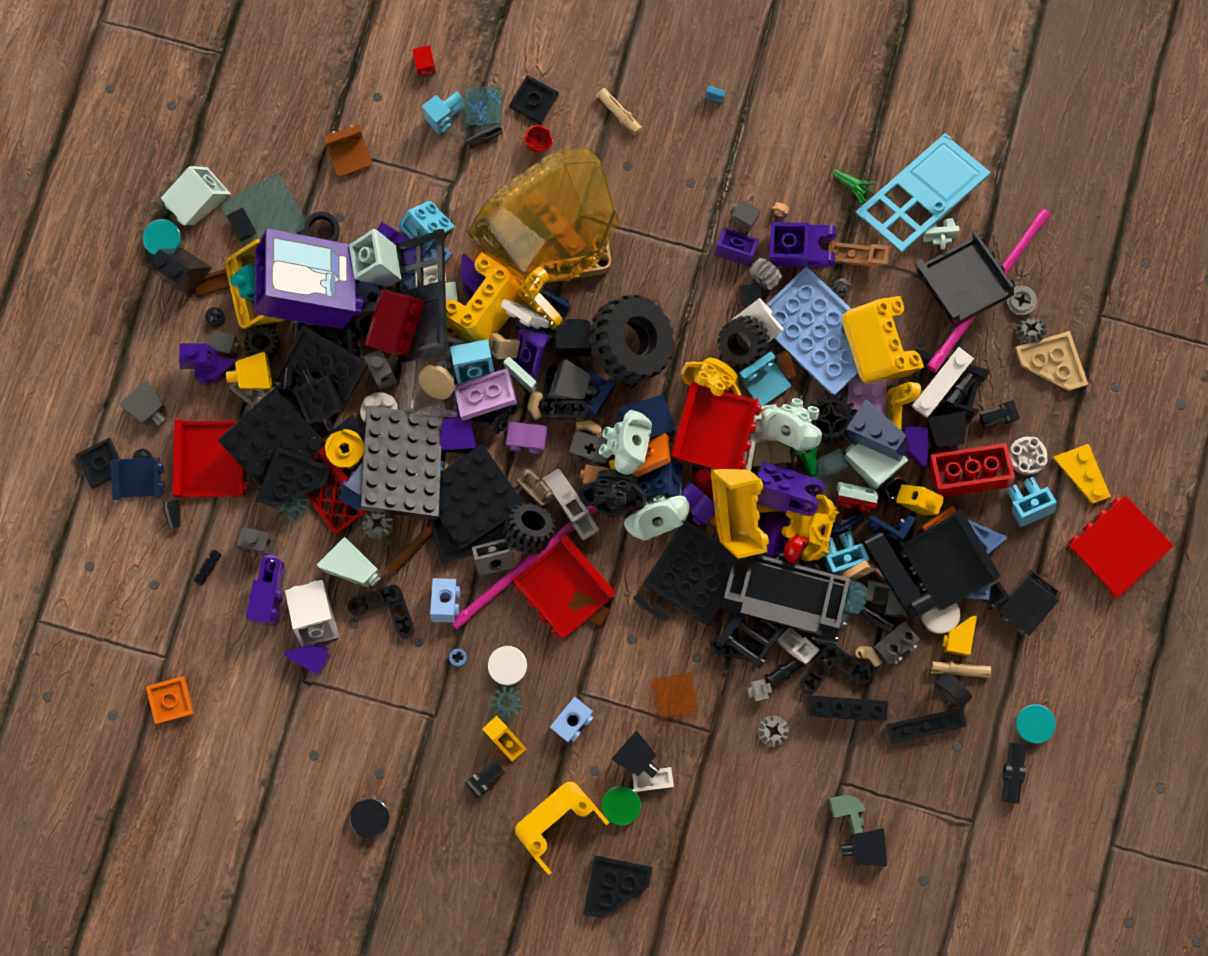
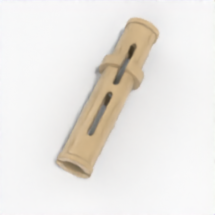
[597,88,643,136]
[931,661,991,678]

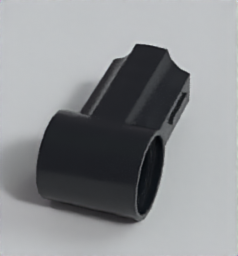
[979,400,1020,429]
[465,760,506,798]

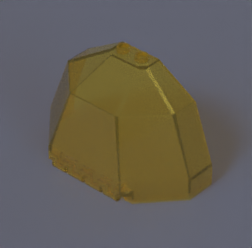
[467,148,619,283]

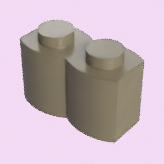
[752,441,791,472]

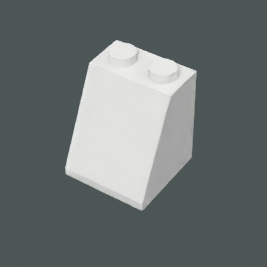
[285,580,339,647]

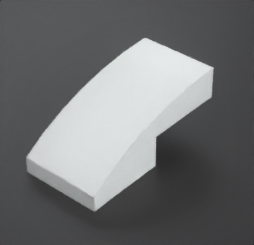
[777,627,819,664]

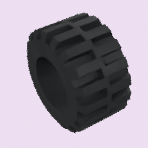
[717,315,770,367]
[503,503,556,555]

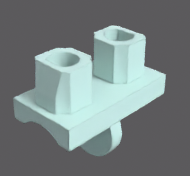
[923,218,960,250]

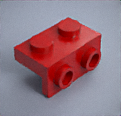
[836,493,878,513]

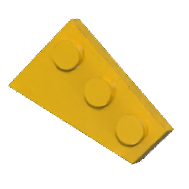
[1052,444,1111,504]

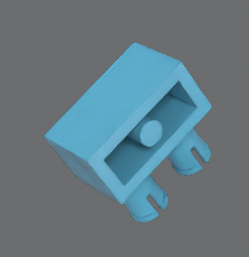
[422,91,464,135]
[1006,477,1057,527]
[824,532,869,575]

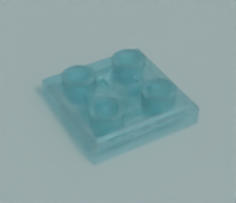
[465,87,502,125]

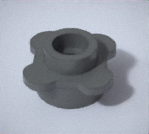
[831,278,853,297]

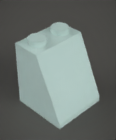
[161,166,231,225]
[349,229,401,287]
[844,443,908,490]
[317,537,381,588]

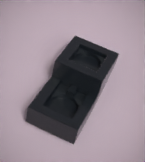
[633,593,670,622]

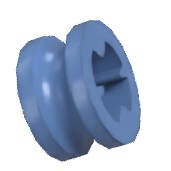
[449,649,467,667]

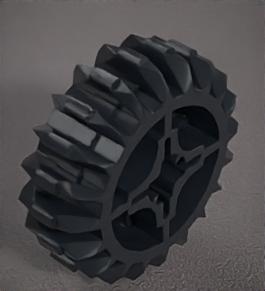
[811,393,858,445]

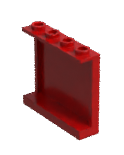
[671,382,762,470]
[173,419,249,498]
[1066,495,1174,599]
[513,534,616,640]

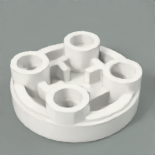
[1009,437,1047,475]
[921,603,960,634]
[488,646,527,686]

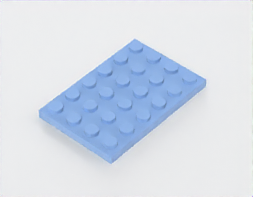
[766,267,858,396]

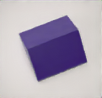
[715,228,759,267]
[513,329,549,380]
[759,513,797,558]

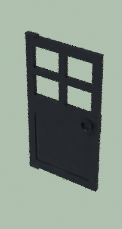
[395,229,448,364]

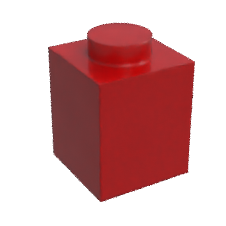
[412,45,436,77]

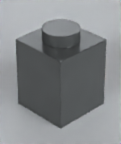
[730,199,761,231]
[209,330,240,358]

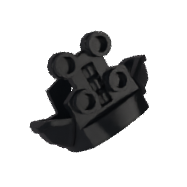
[579,469,647,517]

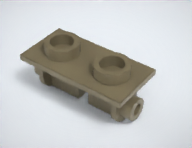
[516,469,555,506]

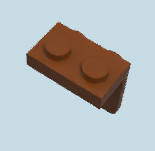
[323,125,372,177]

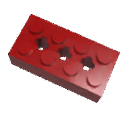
[928,443,1015,498]

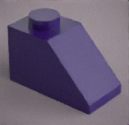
[461,254,486,297]
[194,356,236,386]
[902,427,928,469]
[283,644,331,676]

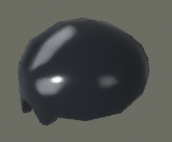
[882,476,908,507]

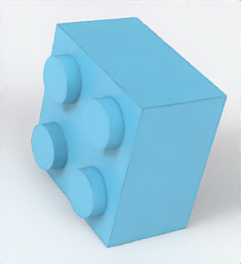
[450,339,494,384]

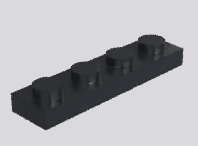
[886,708,967,744]

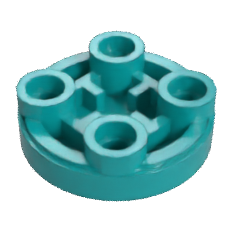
[143,219,182,255]
[1015,704,1056,744]

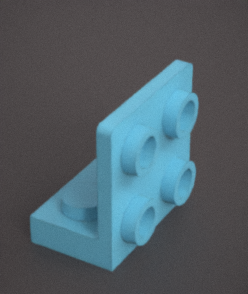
[398,201,455,250]
[739,351,791,406]

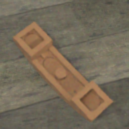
[819,240,890,266]

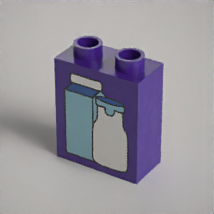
[254,229,363,329]

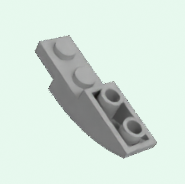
[542,468,599,541]

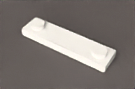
[912,347,974,418]

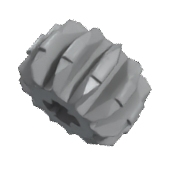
[750,258,782,290]

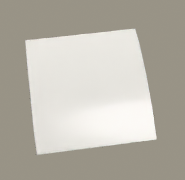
[731,298,784,347]

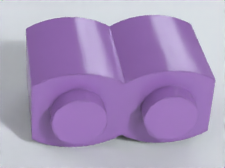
[506,422,548,454]

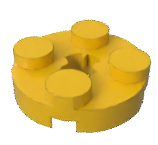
[325,429,364,469]

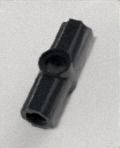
[1001,743,1027,804]

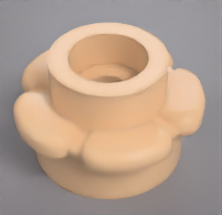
[772,202,790,218]

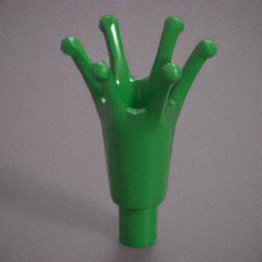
[833,170,877,204]
[792,446,818,479]

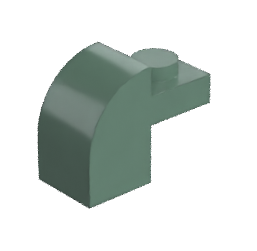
[828,795,866,834]

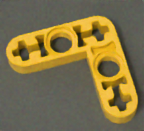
[518,267,563,330]
[886,382,921,430]

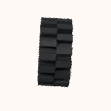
[244,324,281,359]

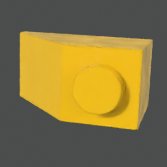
[942,616,977,656]
[483,716,526,762]

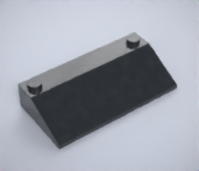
[721,554,850,639]

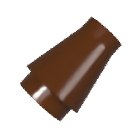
[774,351,797,380]

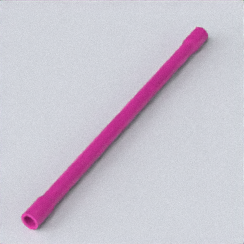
[927,209,1050,372]
[451,506,597,630]

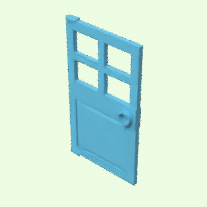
[855,133,991,253]

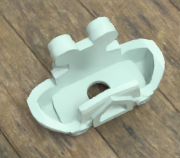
[761,398,822,451]
[599,410,652,475]
[624,494,690,541]

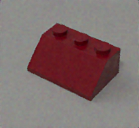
[365,289,424,356]

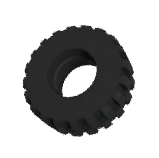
[589,295,674,384]

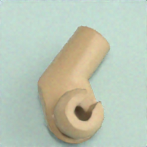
[527,392,543,421]
[576,420,602,438]
[855,646,883,667]

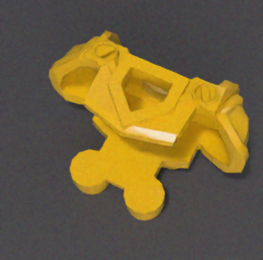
[681,358,741,396]
[781,494,839,562]

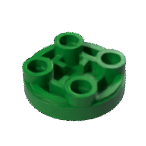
[602,786,641,826]

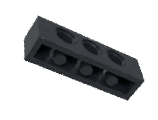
[806,695,888,722]

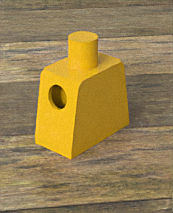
[226,352,272,390]
[895,485,943,516]

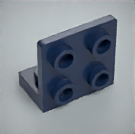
[582,367,616,418]
[637,456,682,498]
[866,515,915,544]

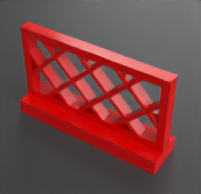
[305,446,369,536]

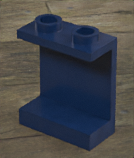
[515,287,571,347]
[110,457,165,500]

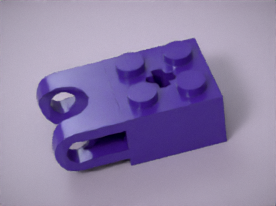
[769,222,837,267]
[756,462,825,516]
[246,554,285,626]

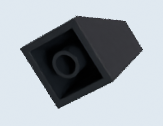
[148,248,212,298]
[999,569,1061,636]

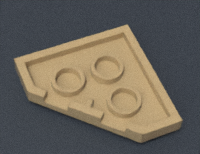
[1015,331,1088,391]

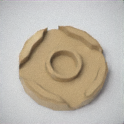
[419,365,456,399]

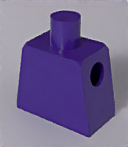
[179,343,217,369]
[440,408,477,453]

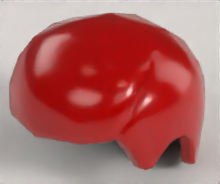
[524,125,554,153]
[784,535,809,564]

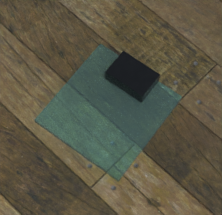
[219,172,306,247]

